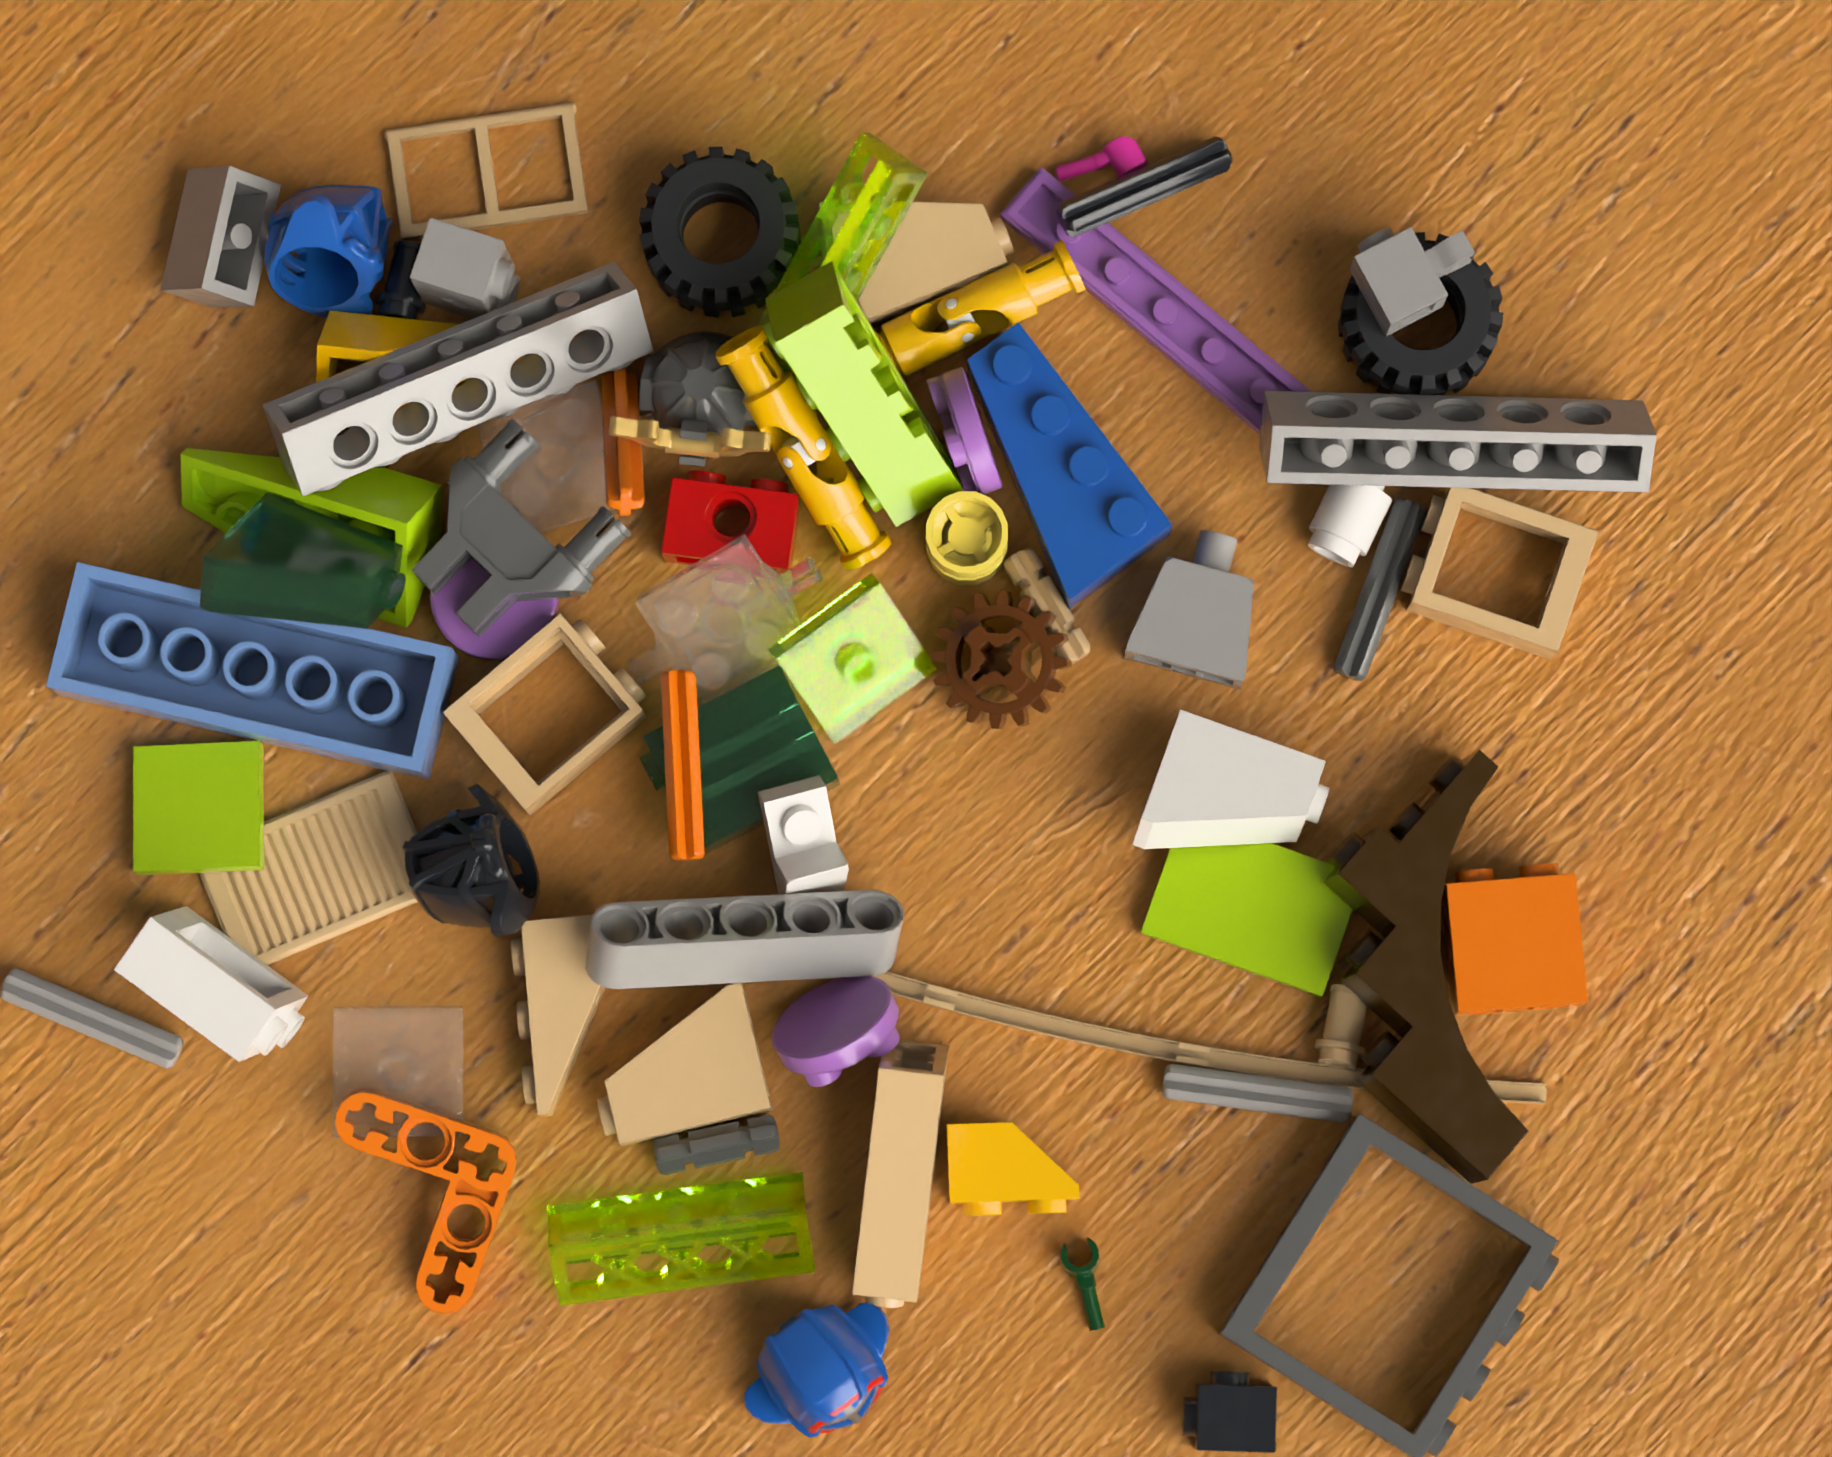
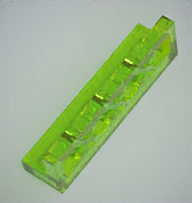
[757,133,928,377]
[547,1172,815,1306]

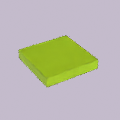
[133,741,264,876]

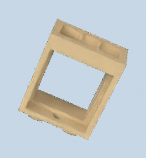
[1401,487,1599,660]
[443,613,647,816]

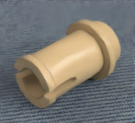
[1314,984,1367,1069]

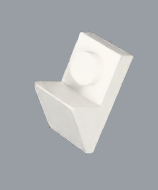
[758,775,849,894]

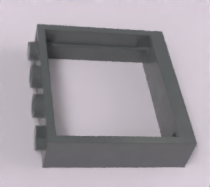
[1218,1114,1559,1457]

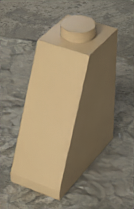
[818,199,1014,329]
[597,983,773,1146]

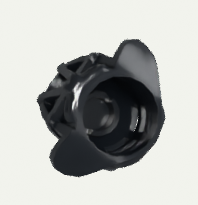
[402,784,540,937]

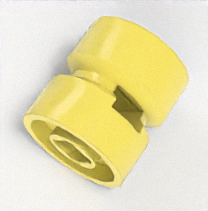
[926,491,1008,585]

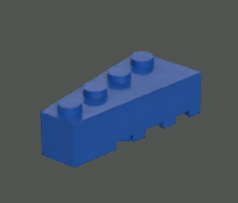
[967,322,1172,610]

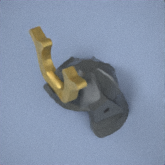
[609,332,772,466]

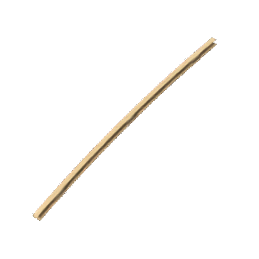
[873,971,1547,1104]

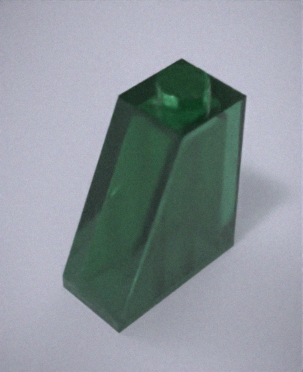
[200,492,406,629]

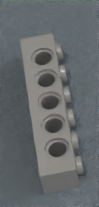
[263,262,654,496]
[1259,391,1657,492]

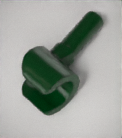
[1060,1238,1105,1331]

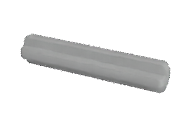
[0,968,183,1069]
[1162,1064,1353,1123]

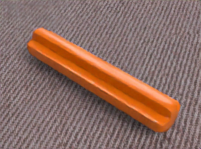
[600,367,645,516]
[660,669,705,861]

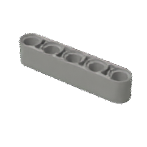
[585,890,904,989]

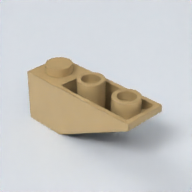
[511,914,606,1117]

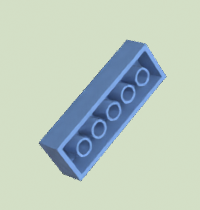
[46,562,459,780]

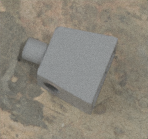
[1124,530,1254,689]

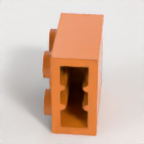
[1442,863,1588,1016]

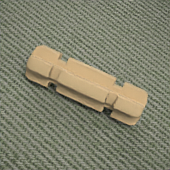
[1004,547,1091,664]

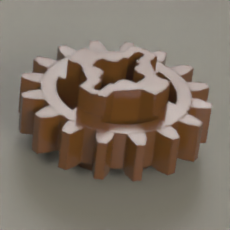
[931,590,1072,729]

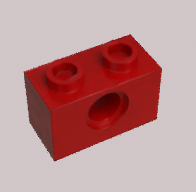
[661,470,801,579]

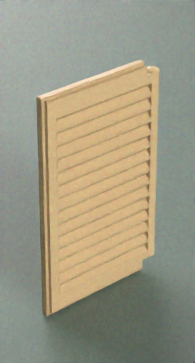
[199,771,418,965]

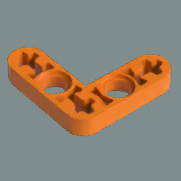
[335,1089,516,1314]

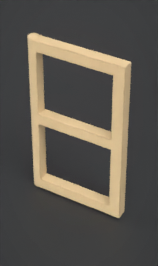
[384,102,589,240]

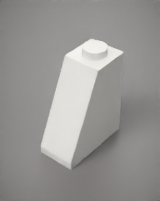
[1132,709,1330,849]

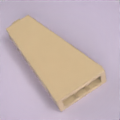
[852,1040,949,1308]

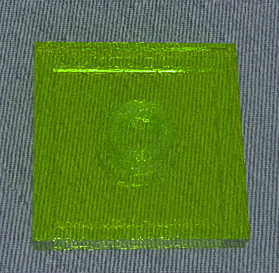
[768,573,937,744]

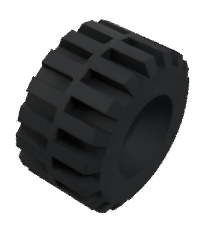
[639,146,801,318]
[1338,232,1503,395]

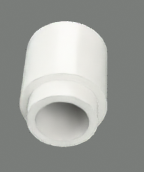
[1307,485,1392,567]

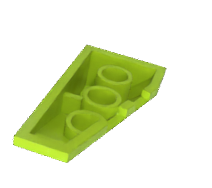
[180,448,443,628]

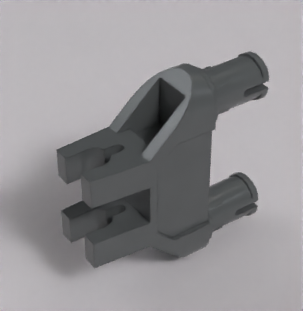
[412,418,632,638]

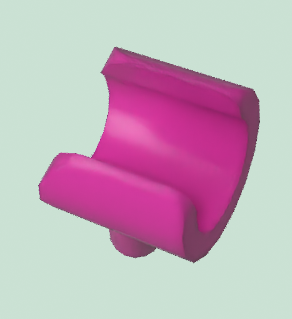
[1055,136,1148,181]

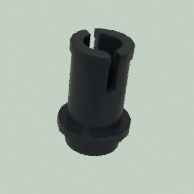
[375,240,426,320]

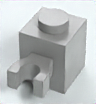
[1349,227,1475,336]

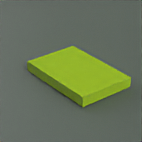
[1140,843,1353,998]

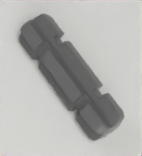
[653,1115,780,1175]

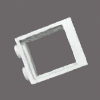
[114,906,308,1062]

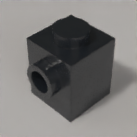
[1182,1371,1277,1453]

